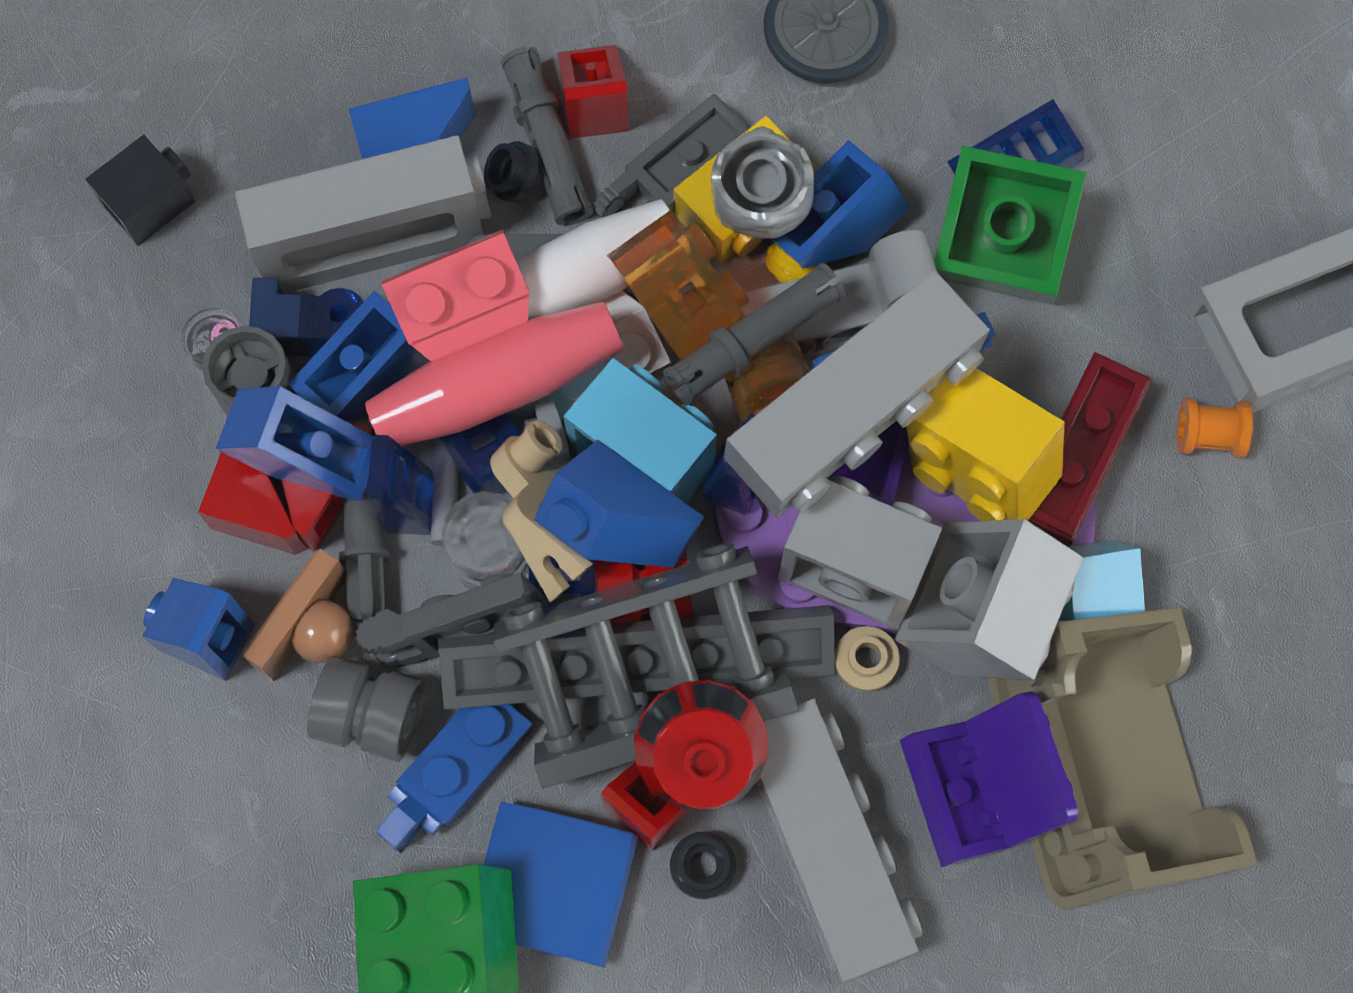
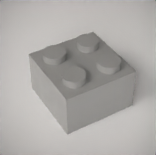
[778,476,942,631]
[895,519,1083,680]

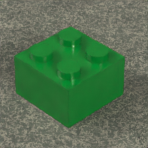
[934,145,1087,304]
[353,864,519,993]

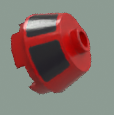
[634,680,769,812]

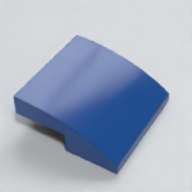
[483,802,639,968]

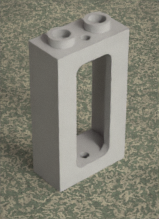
[235,135,491,293]
[1186,228,1353,413]

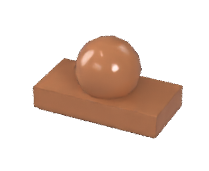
[243,549,354,681]

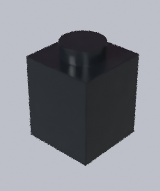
[85,134,195,246]

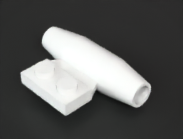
[516,199,684,420]

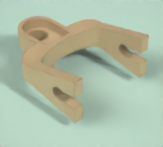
[490,420,592,602]

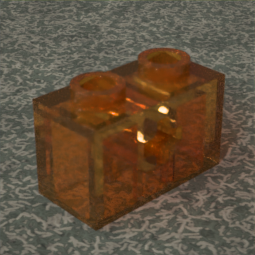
[607,210,750,360]

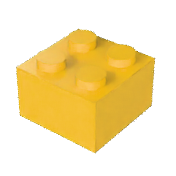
[907,368,1064,521]

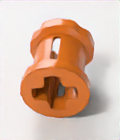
[1176,397,1253,458]

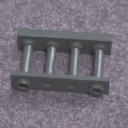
[493,543,799,789]

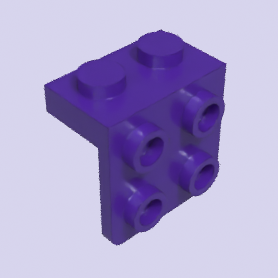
[900,691,1078,868]

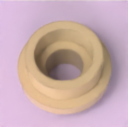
[835,626,900,692]

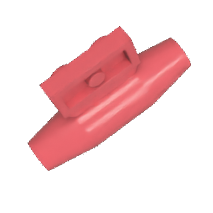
[365,229,624,450]

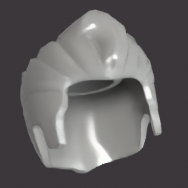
[711,126,814,239]

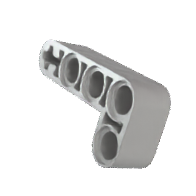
[686,230,937,376]

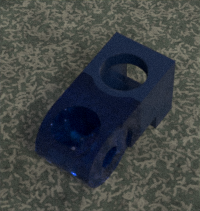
[249,277,363,356]

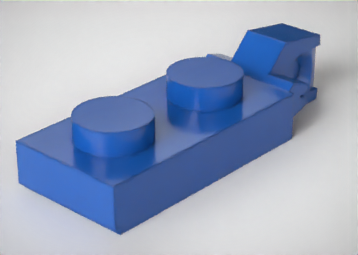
[376,704,534,853]

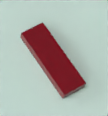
[1028,352,1152,547]

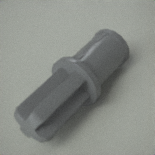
[338,493,390,622]

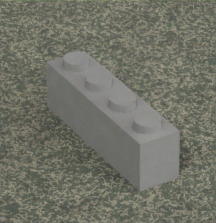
[724,270,990,519]
[756,699,923,986]

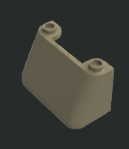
[988,607,1258,910]

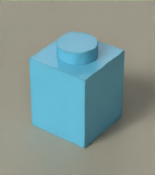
[1059,540,1145,621]

